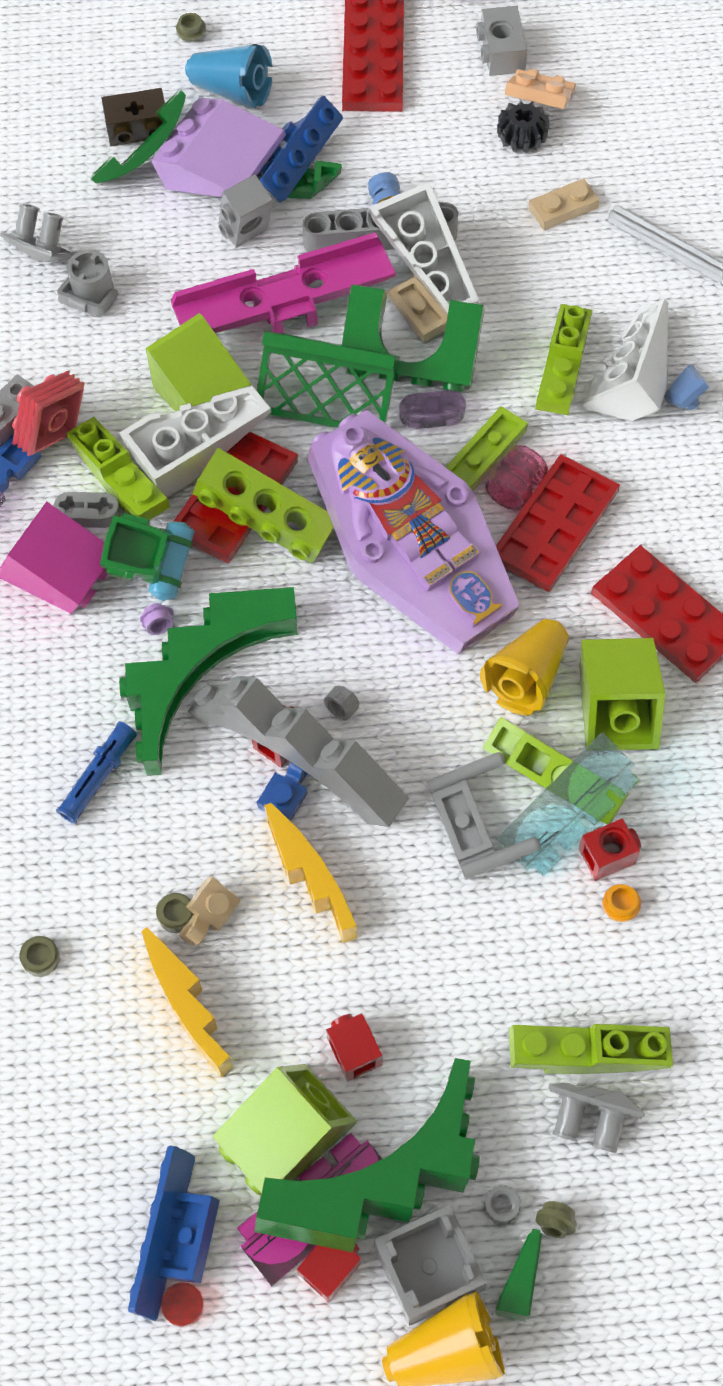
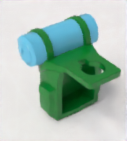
[100,513,195,601]

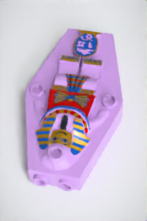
[308,410,520,654]

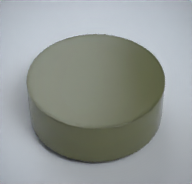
[156,893,194,933]
[19,936,60,977]

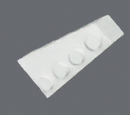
[369,181,480,316]

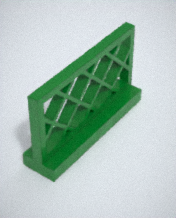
[256,331,400,428]

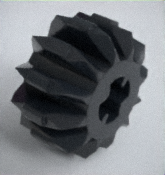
[497,99,549,154]

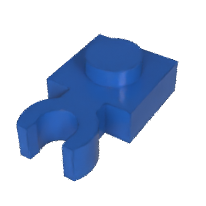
[0,434,41,494]

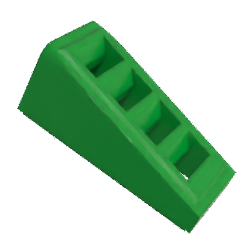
[494,1229,542,1322]

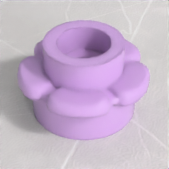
[140,603,174,635]

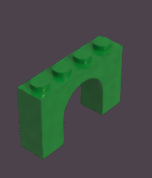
[342,284,485,393]

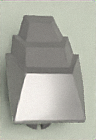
[0,203,75,263]
[548,1082,645,1153]

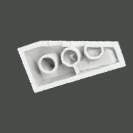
[582,298,669,421]
[119,386,271,498]

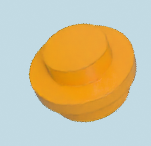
[602,884,641,922]

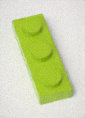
[446,406,528,491]

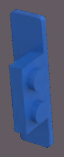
[260,96,343,203]
[128,1145,220,1321]

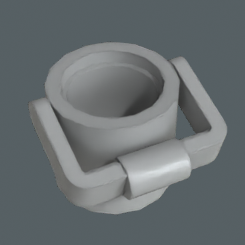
[57,249,118,316]

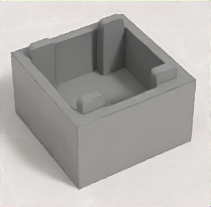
[374,1205,486,1326]

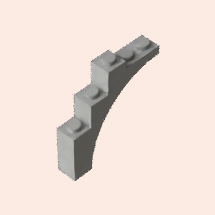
[188,677,409,827]

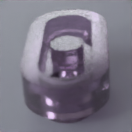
[399,390,466,429]

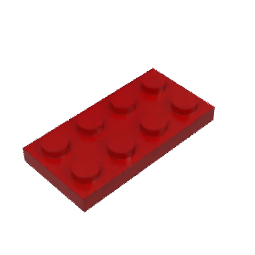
[174,431,298,564]
[496,454,620,593]
[591,545,723,683]

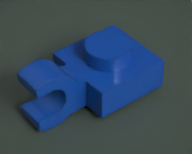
[256,762,308,821]

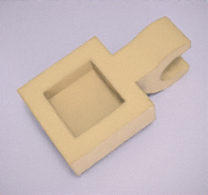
[178,877,241,945]

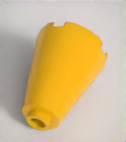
[480,619,569,716]
[382,1291,505,1386]

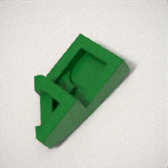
[287,160,342,199]

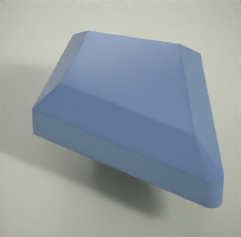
[664,364,709,410]

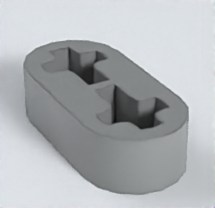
[53,492,121,528]

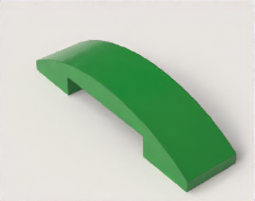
[89,90,186,183]

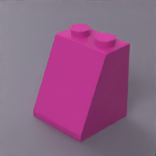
[0,501,108,614]

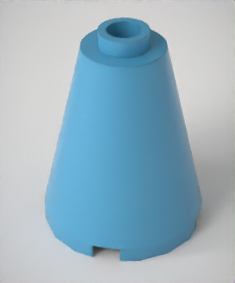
[185,44,273,108]

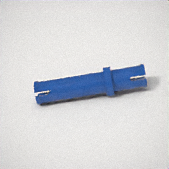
[56,721,137,824]

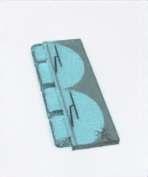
[496,732,640,876]

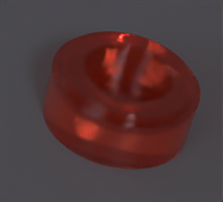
[161,1282,204,1328]

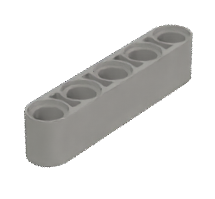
[302,202,459,252]

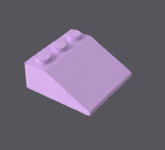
[151,97,286,197]

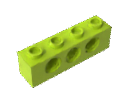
[192,448,334,564]

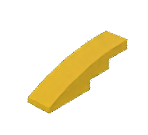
[264,803,357,943]
[141,927,233,1077]

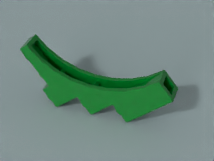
[119,587,298,776]
[254,1058,480,1253]

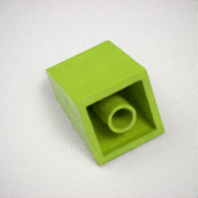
[145,313,251,411]
[579,638,665,751]
[212,1064,358,1195]

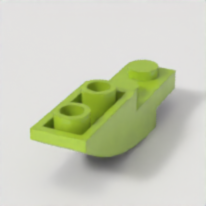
[535,304,593,416]
[66,416,170,520]
[482,717,629,825]
[509,1024,673,1074]

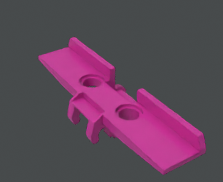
[171,232,396,334]

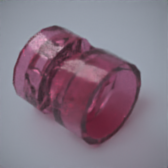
[485,445,548,511]

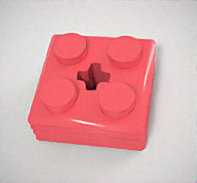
[12,370,85,456]

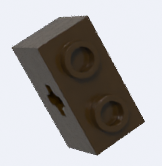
[101,88,170,146]

